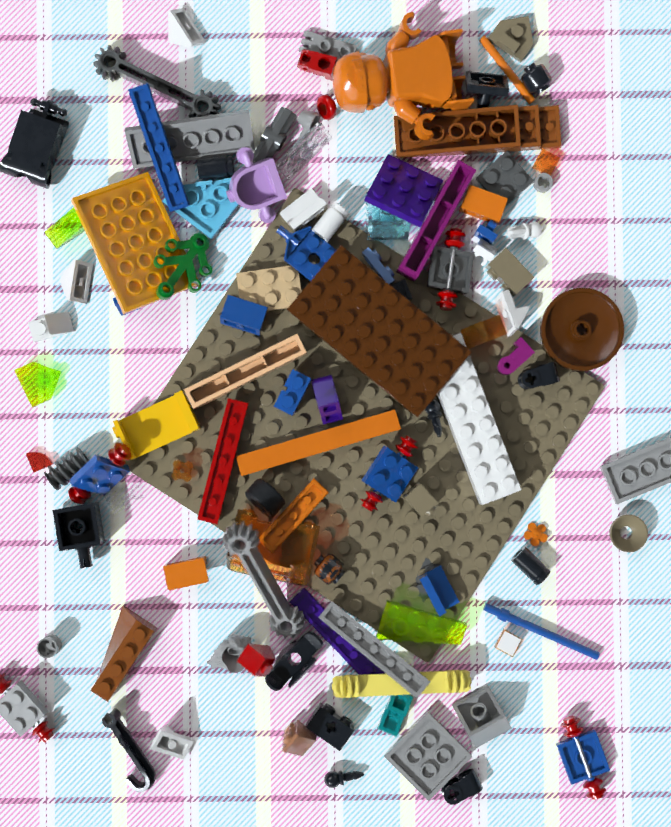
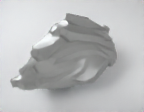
[207,634,252,673]

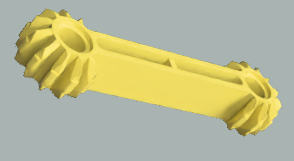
[332,670,472,698]

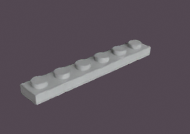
[319,601,430,699]

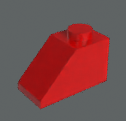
[237,644,276,677]

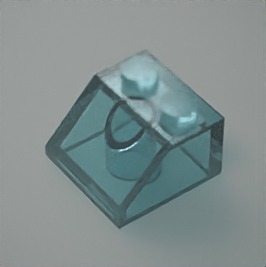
[366,192,410,240]

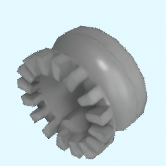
[533,173,553,193]

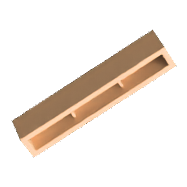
[184,334,307,409]

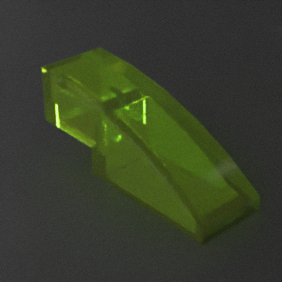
[44,207,85,249]

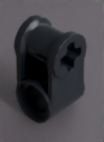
[518,361,560,389]
[441,768,483,805]

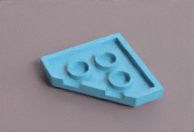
[162,178,239,240]

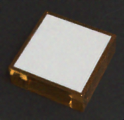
[494,628,523,657]

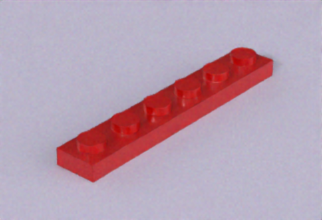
[197,398,249,525]

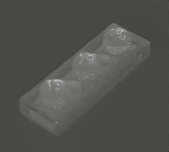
[275,122,333,180]

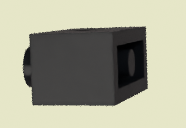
[306,702,354,751]

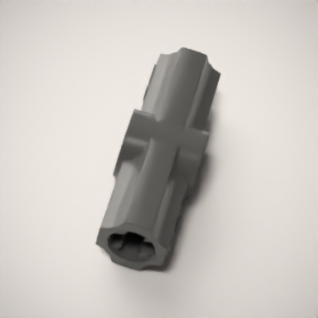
[253,107,297,163]

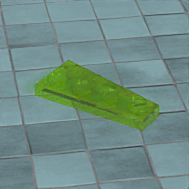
[376,600,467,645]

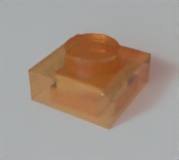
[532,148,560,176]

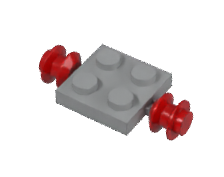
[0,673,55,743]

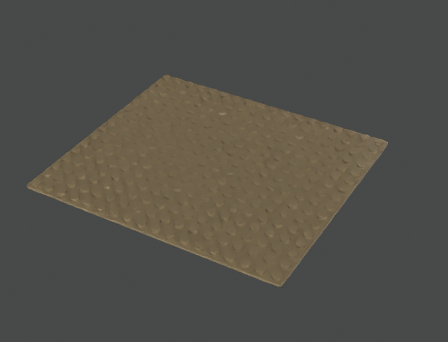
[125,188,604,662]

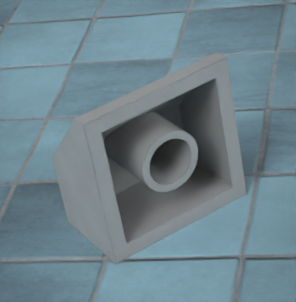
[452,685,512,748]

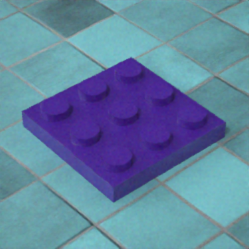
[364,154,443,228]

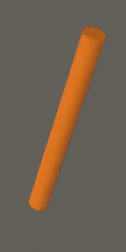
[479,35,536,105]

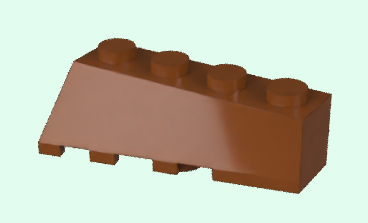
[90,605,157,702]

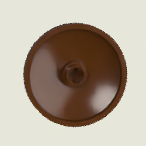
[540,288,624,371]

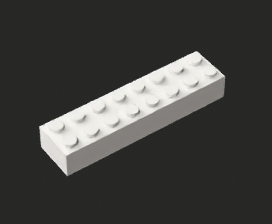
[437,333,521,505]

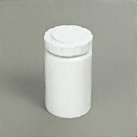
[312,202,349,242]

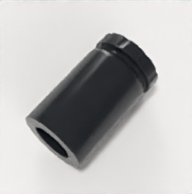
[197,155,235,180]
[511,546,551,586]

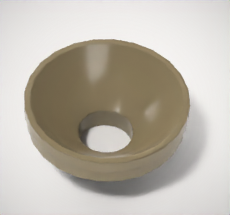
[609,514,648,552]

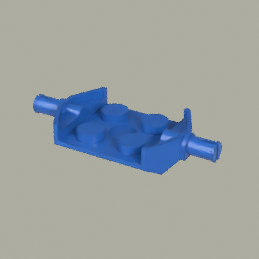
[276,225,336,281]

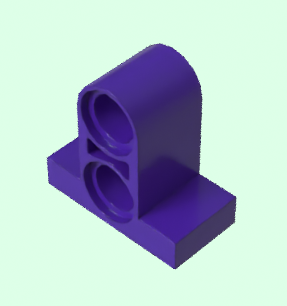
[311,375,343,424]

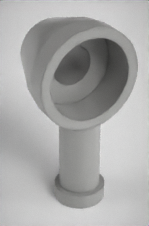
[294,110,320,149]

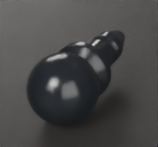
[425,399,442,437]
[324,770,364,788]

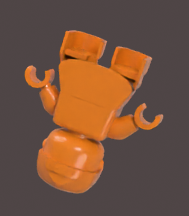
[333,12,474,140]

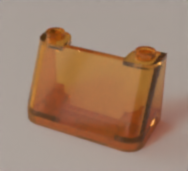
[226,509,320,586]

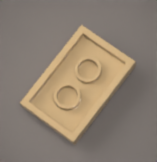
[236,265,302,311]

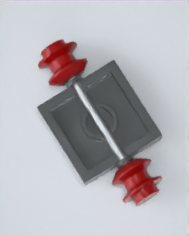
[427,228,474,311]

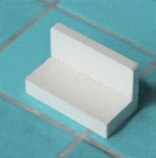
[280,189,327,232]

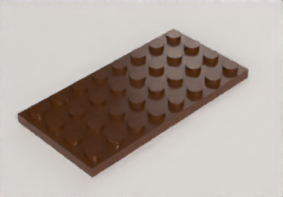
[287,245,471,418]

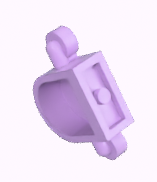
[226,147,287,223]

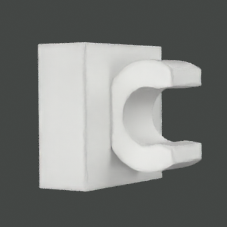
[473,239,498,266]

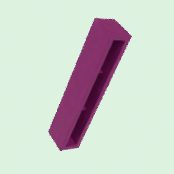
[396,160,476,282]

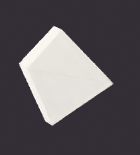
[168,8,206,47]
[59,259,93,304]

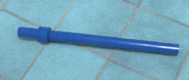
[483,603,600,660]

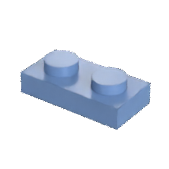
[362,247,395,285]

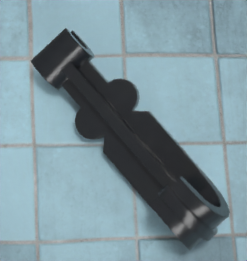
[102,708,156,792]

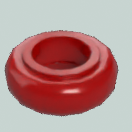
[317,94,337,120]

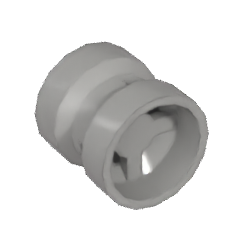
[36,634,62,659]

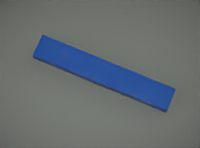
[128,83,190,212]

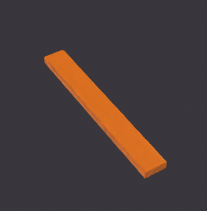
[236,410,401,476]

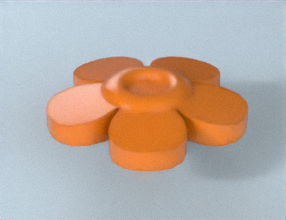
[524,523,548,546]

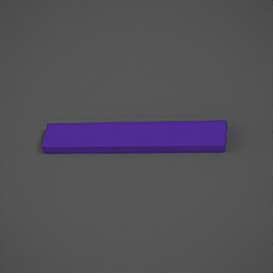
[289,587,385,675]

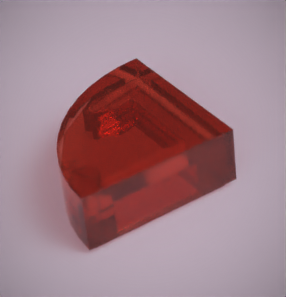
[26,452,54,473]

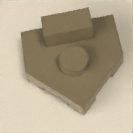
[488,16,534,63]

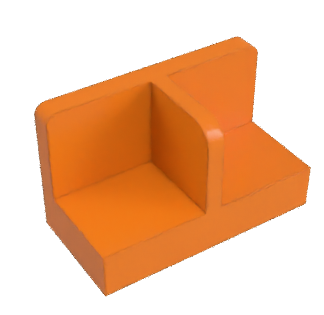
[459,185,508,225]
[163,556,209,591]

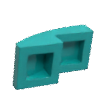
[377,695,413,737]

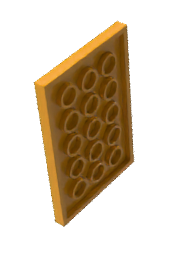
[71,172,198,314]

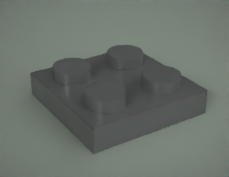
[476,151,534,207]

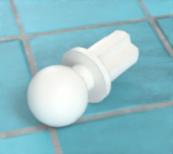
[506,222,542,239]

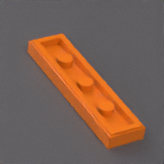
[259,478,329,554]

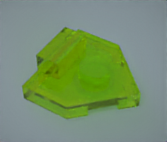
[14,362,61,408]

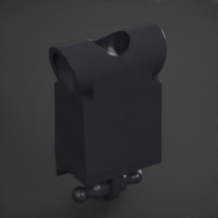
[0,98,70,189]

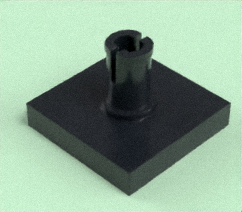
[465,71,509,108]

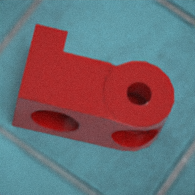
[297,49,338,81]

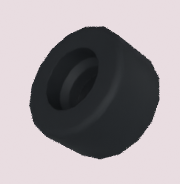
[245,479,285,517]

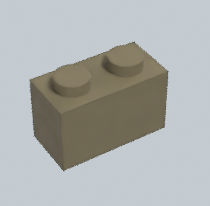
[485,248,535,297]
[403,482,438,516]

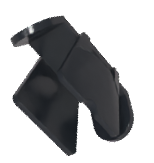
[265,631,324,691]

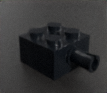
[52,502,105,569]

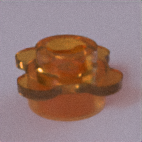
[171,460,193,482]

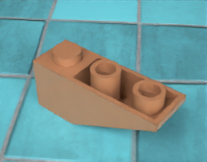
[282,720,316,756]

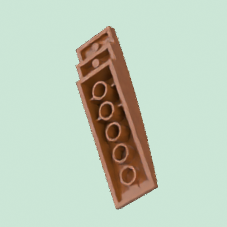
[394,105,562,158]

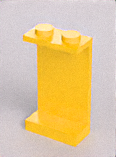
[112,390,201,460]

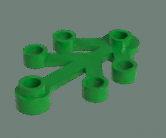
[153,233,212,300]

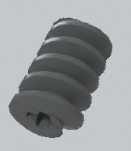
[44,447,89,490]

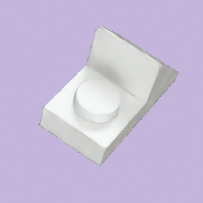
[494,290,530,337]
[28,312,75,343]
[149,725,194,760]

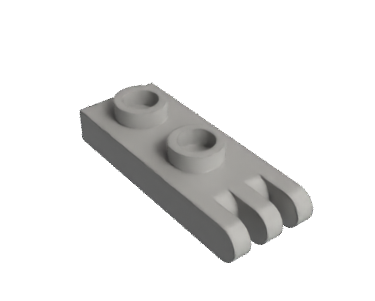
[298,31,357,60]

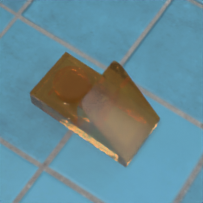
[460,315,507,349]

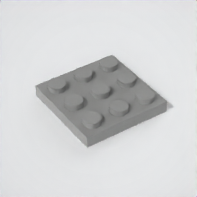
[384,711,473,801]

